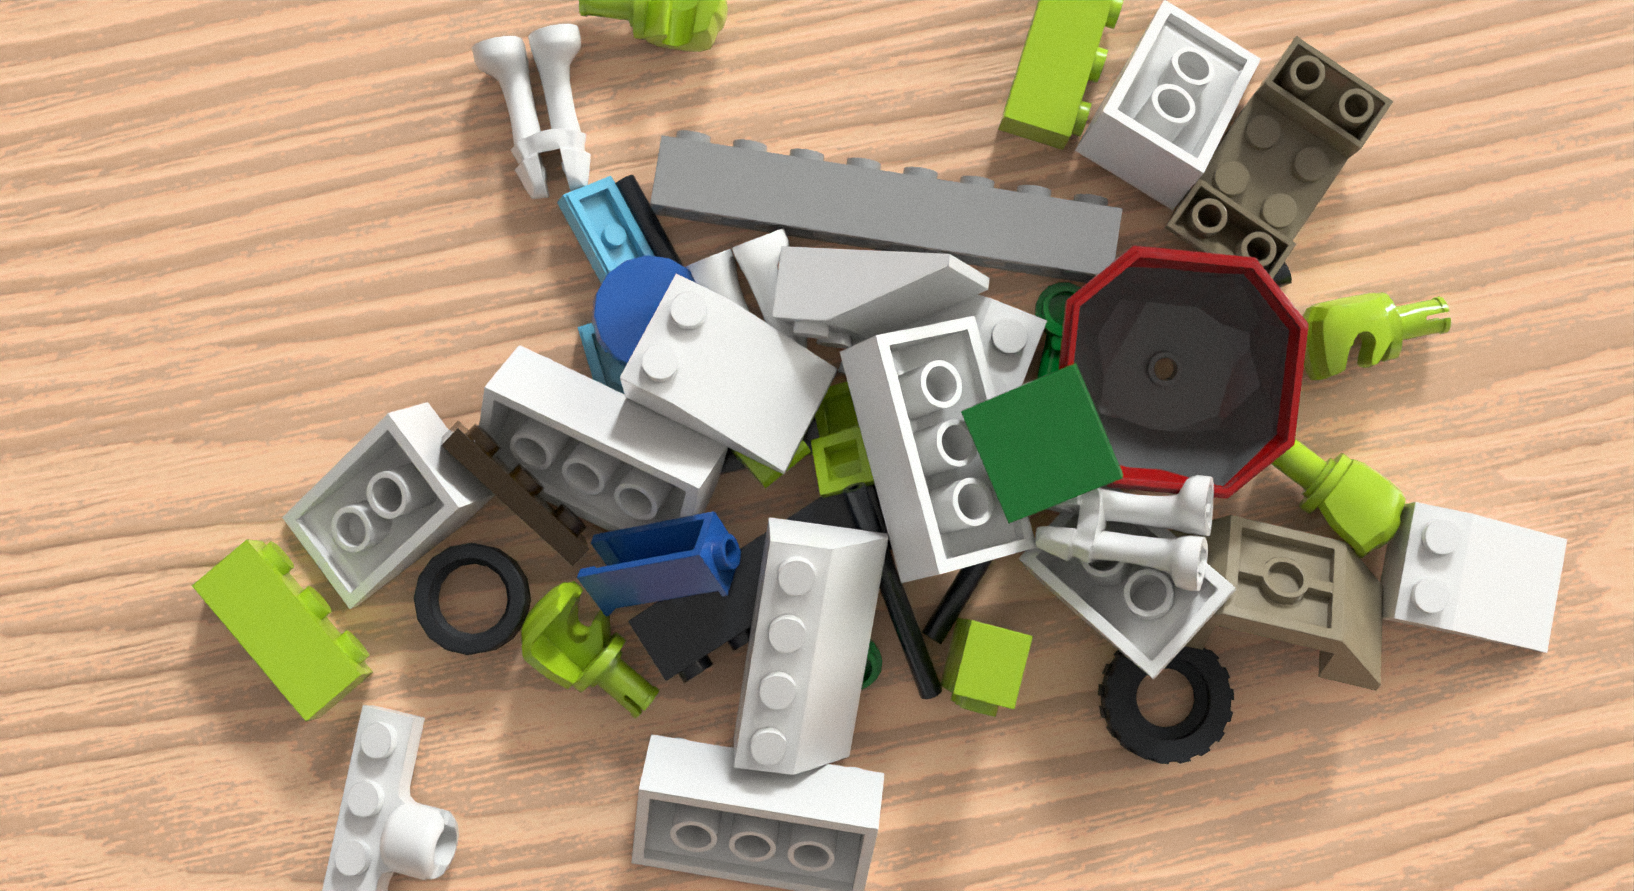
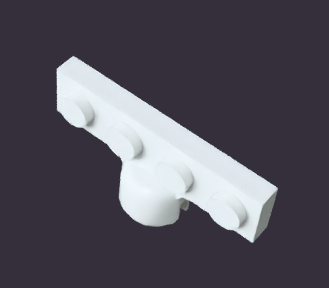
[322,705,459,891]

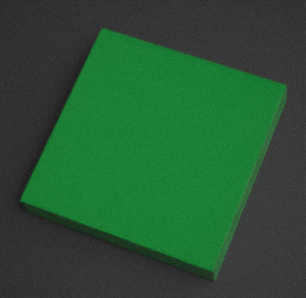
[961,363,1124,524]

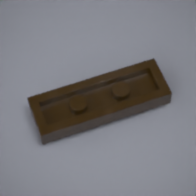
[441,420,589,566]

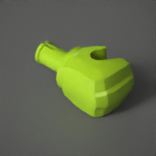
[579,0,728,52]
[1303,292,1451,381]
[1271,439,1406,559]
[521,581,660,719]

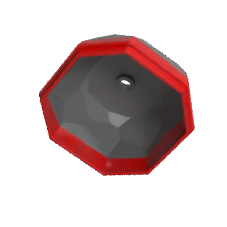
[1058,245,1309,499]

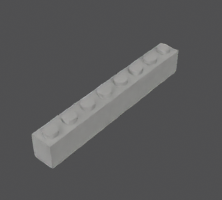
[650,130,1123,283]

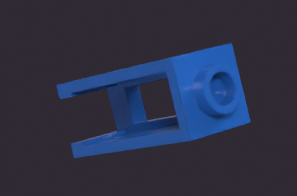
[577,511,741,617]

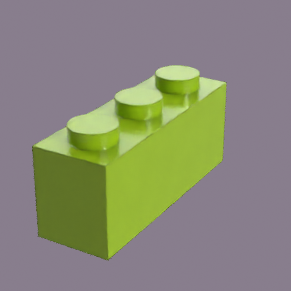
[998,0,1124,150]
[192,539,373,722]
[940,618,1033,717]

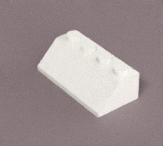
[840,316,1037,583]
[479,345,728,531]
[734,517,888,775]
[631,734,884,891]

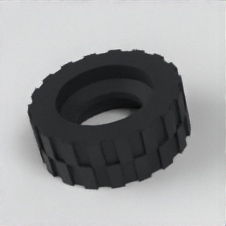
[1098,646,1234,764]

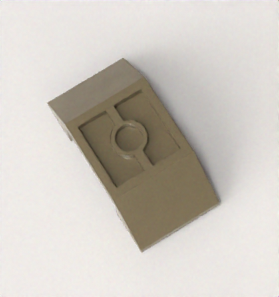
[1165,36,1393,279]
[1170,515,1383,691]

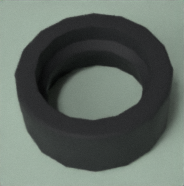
[414,543,531,655]

